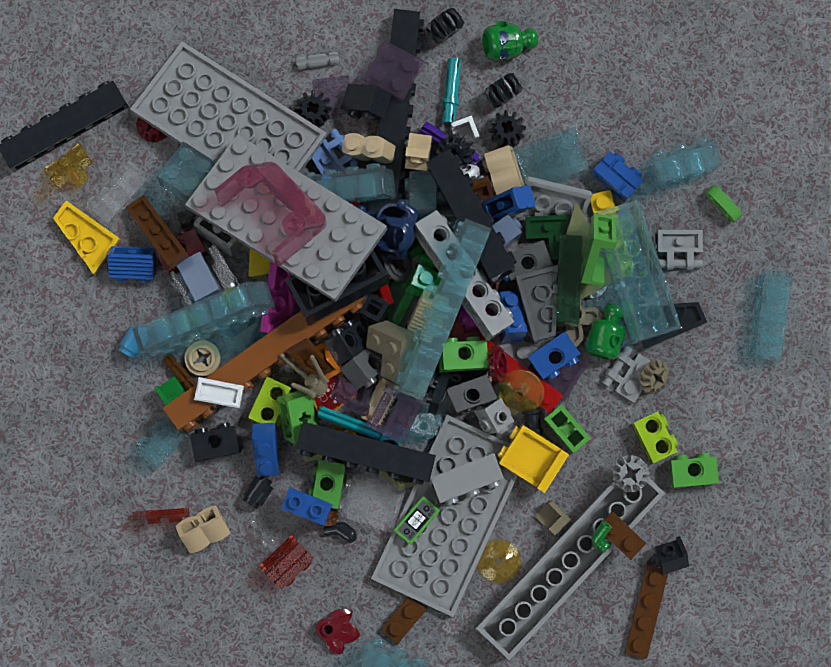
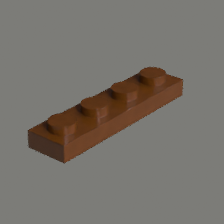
[126,195,189,269]
[624,565,668,659]

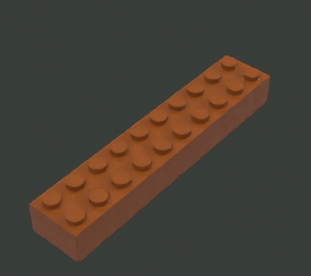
[163,297,365,433]

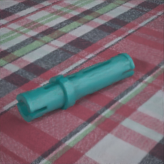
[441,58,462,126]

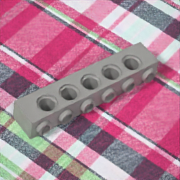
[414,210,514,341]

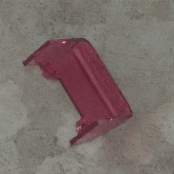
[214,161,326,267]

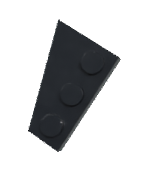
[627,302,707,349]

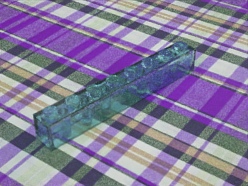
[395,218,492,401]

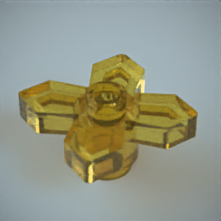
[44,143,93,189]

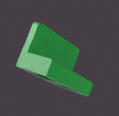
[386,280,415,326]

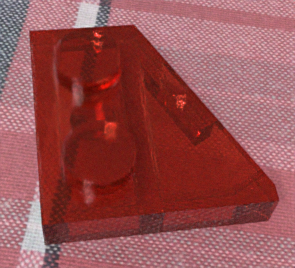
[132,508,190,524]

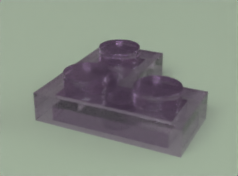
[531,356,589,401]

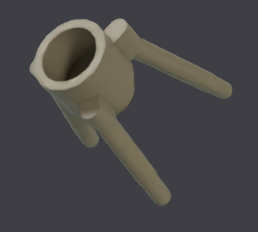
[280,353,329,399]

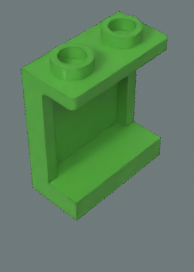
[581,213,617,287]

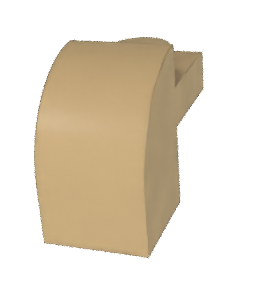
[405,133,432,171]

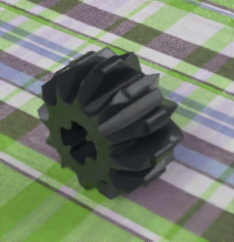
[426,8,465,43]
[484,73,523,108]
[295,90,333,126]
[488,110,526,147]
[437,132,475,169]

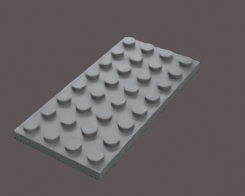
[130,41,327,173]
[185,134,387,302]
[371,415,518,617]

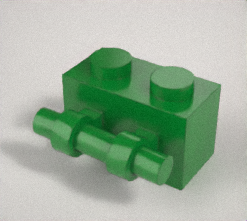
[404,253,462,305]

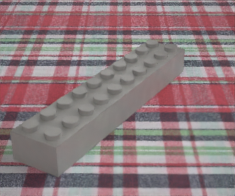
[475,465,665,660]

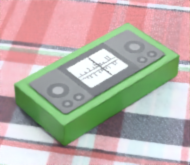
[394,496,440,545]

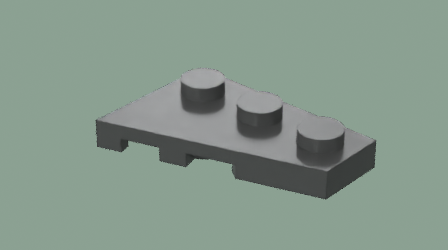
[514,265,558,342]

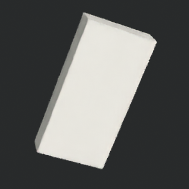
[194,377,244,409]

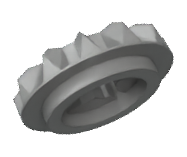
[612,455,649,492]

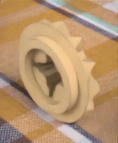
[185,340,221,376]

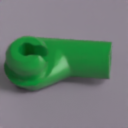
[592,521,612,553]

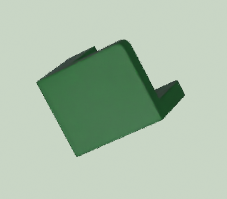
[154,376,186,405]

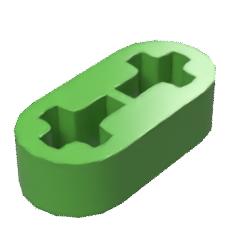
[705,185,742,223]

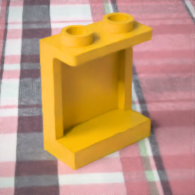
[497,424,569,493]

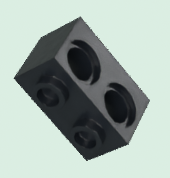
[324,318,368,366]

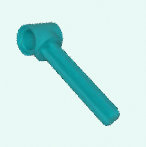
[317,406,403,446]

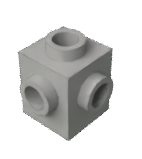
[474,398,514,435]

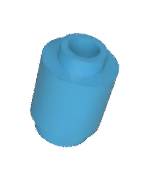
[118,324,150,359]

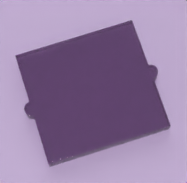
[313,75,350,117]

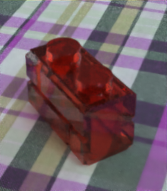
[259,535,314,590]

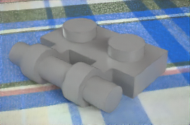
[657,230,703,270]
[602,345,650,403]

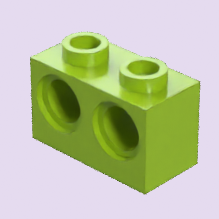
[248,377,292,427]
[632,411,678,464]

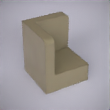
[535,500,571,536]

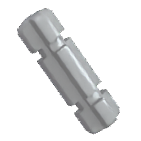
[296,52,339,70]

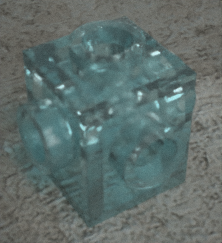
[407,405,443,439]

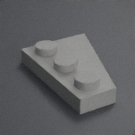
[515,176,592,218]

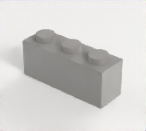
[431,453,504,506]

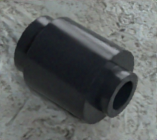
[242,476,274,509]

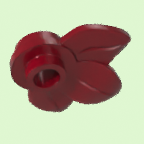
[316,609,360,654]

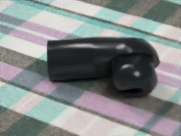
[324,521,357,543]

